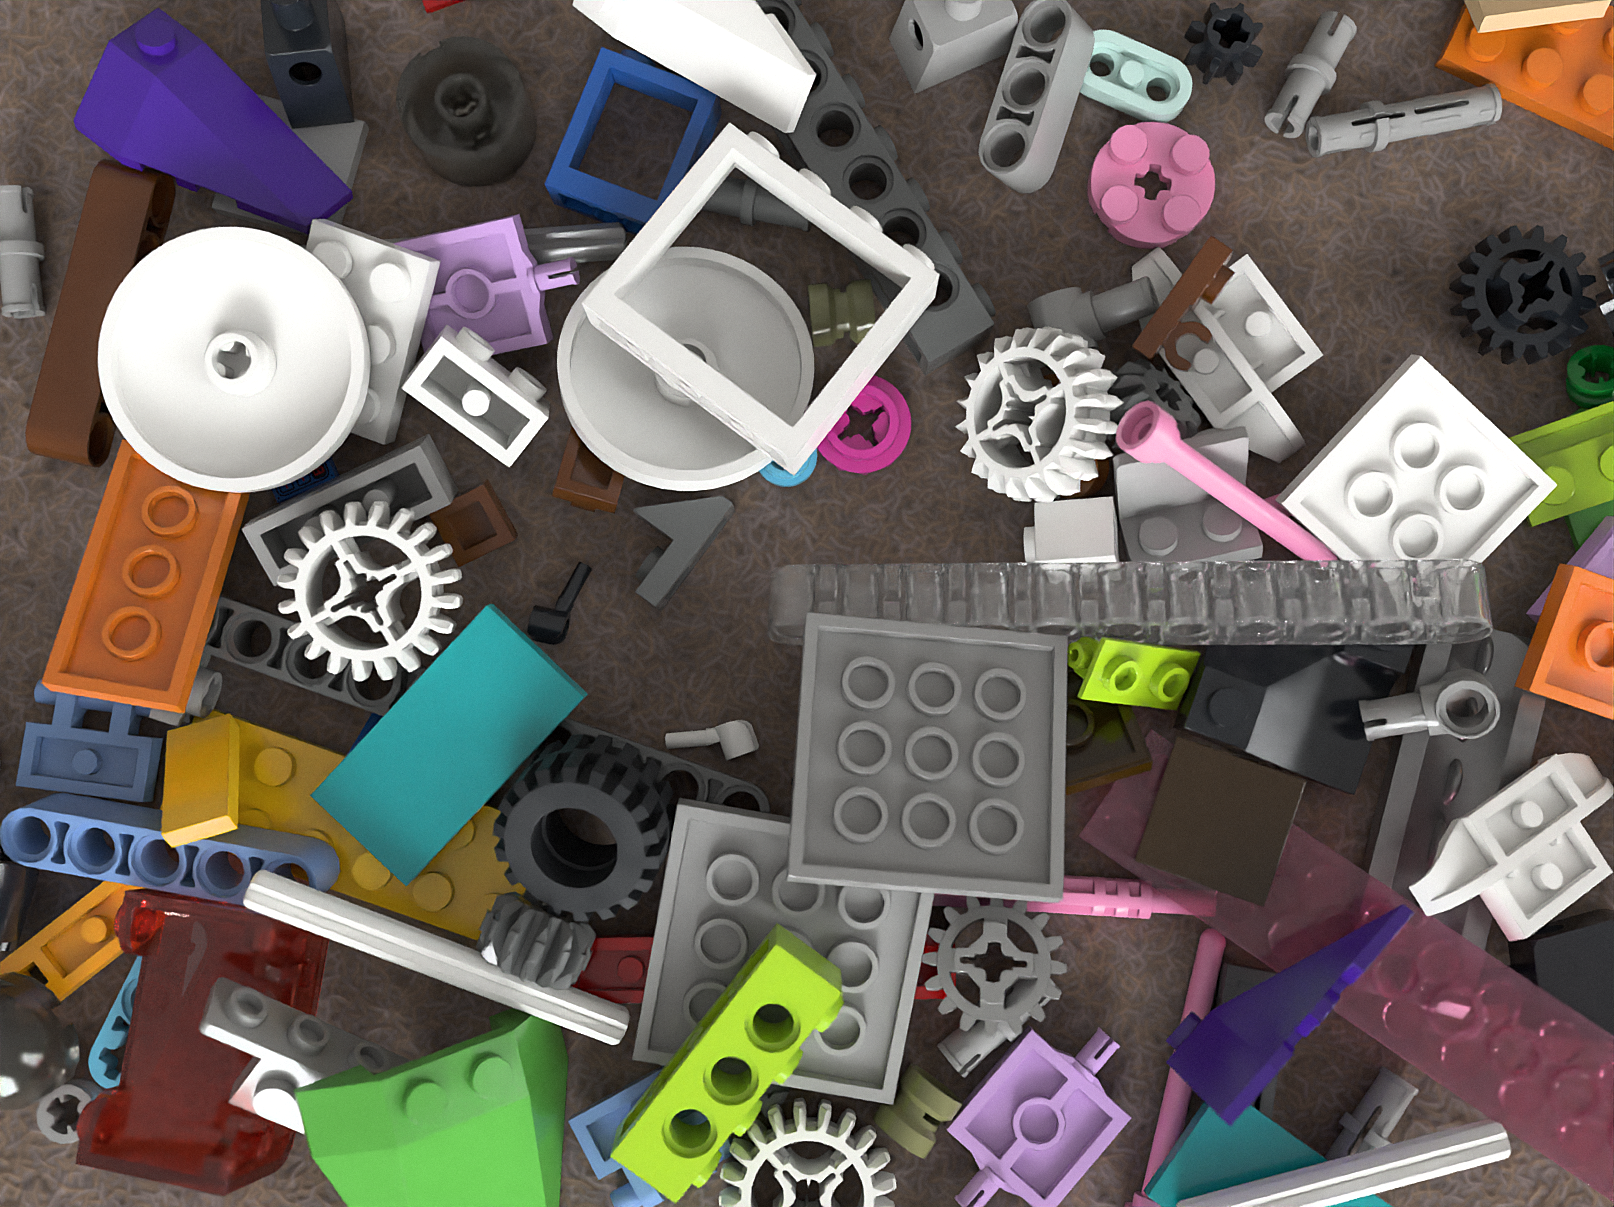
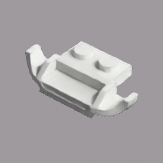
[1132,247,1323,463]
[1409,753,1614,941]

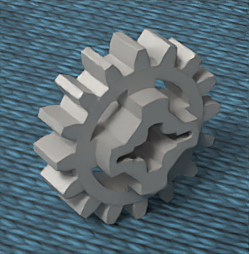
[921,896,1067,1038]

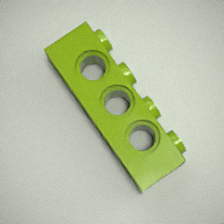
[610,923,844,1203]

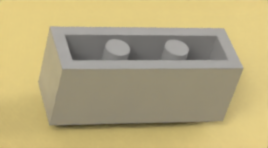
[242,434,458,586]

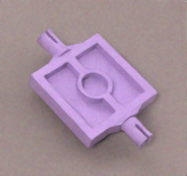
[393,214,580,355]
[944,1025,1131,1207]

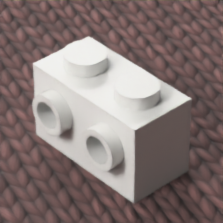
[402,325,550,468]

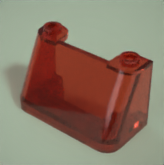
[75,888,329,1196]

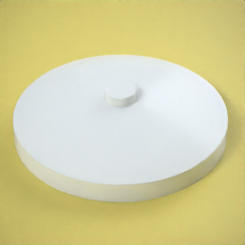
[98,227,371,493]
[557,246,814,491]

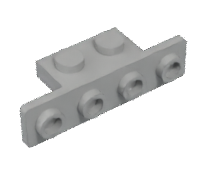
[199,977,411,1134]

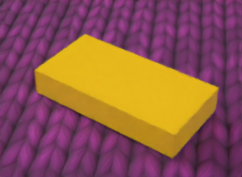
[161,713,240,848]

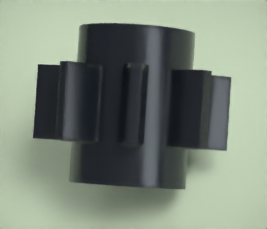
[1183,2,1264,85]

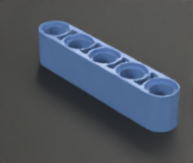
[0,793,340,906]

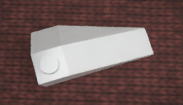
[572,0,816,133]

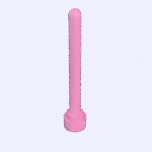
[1116,401,1338,572]
[1124,928,1226,1207]

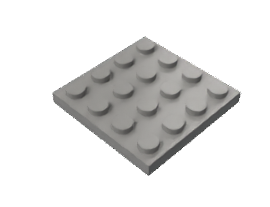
[786,612,1068,903]
[632,798,935,1105]

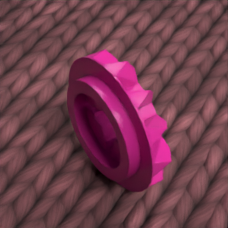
[817,375,911,475]

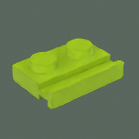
[1509,401,1614,527]

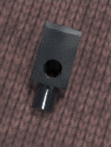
[260,0,355,129]
[1478,909,1614,1041]

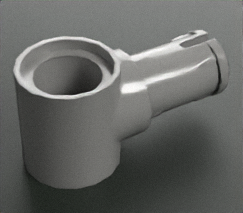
[1027,276,1160,367]
[1359,669,1500,742]

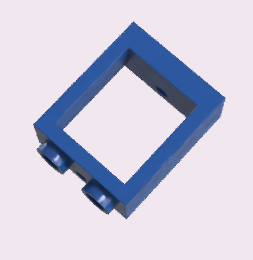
[544,47,722,235]

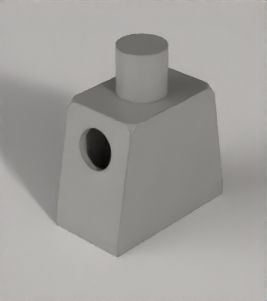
[889,0,1018,94]

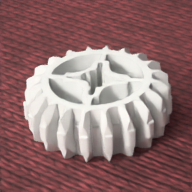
[955,326,1124,502]
[276,501,463,681]
[719,1098,896,1207]

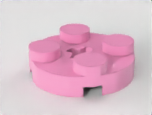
[1087,122,1215,249]

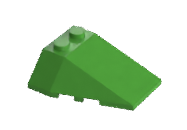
[293,1008,568,1207]

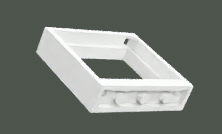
[581,122,939,476]

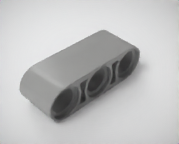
[978,0,1095,193]

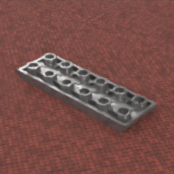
[1343,612,1547,1018]

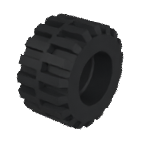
[493,734,677,921]

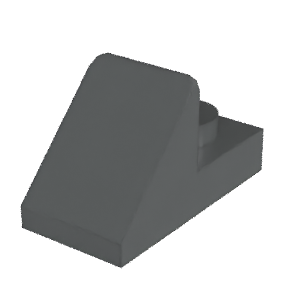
[633,496,736,612]

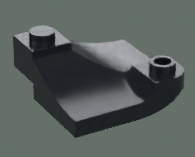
[1173,558,1416,795]

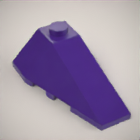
[73,8,353,234]
[1166,904,1414,1127]

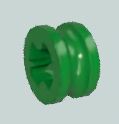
[1566,345,1614,409]

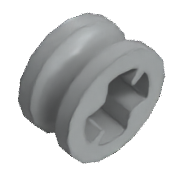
[36,1078,107,1144]

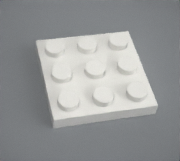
[1275,354,1557,628]

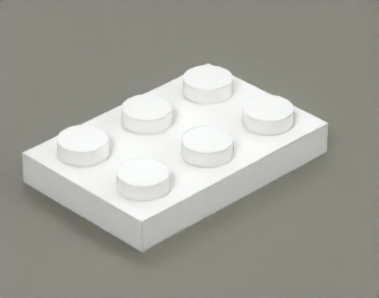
[306,219,441,445]

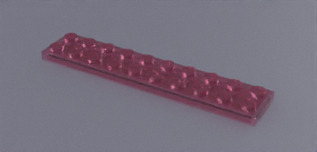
[1079,729,1614,1203]

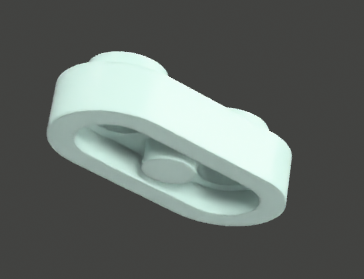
[1080,30,1192,123]

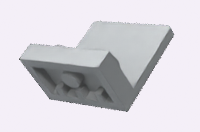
[1113,426,1263,586]

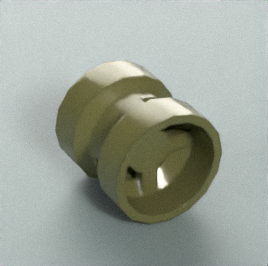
[807,278,875,347]
[873,1063,963,1159]

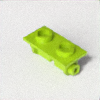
[1067,637,1201,710]

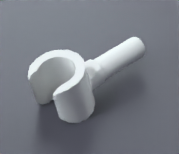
[665,720,759,760]

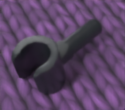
[527,562,592,645]

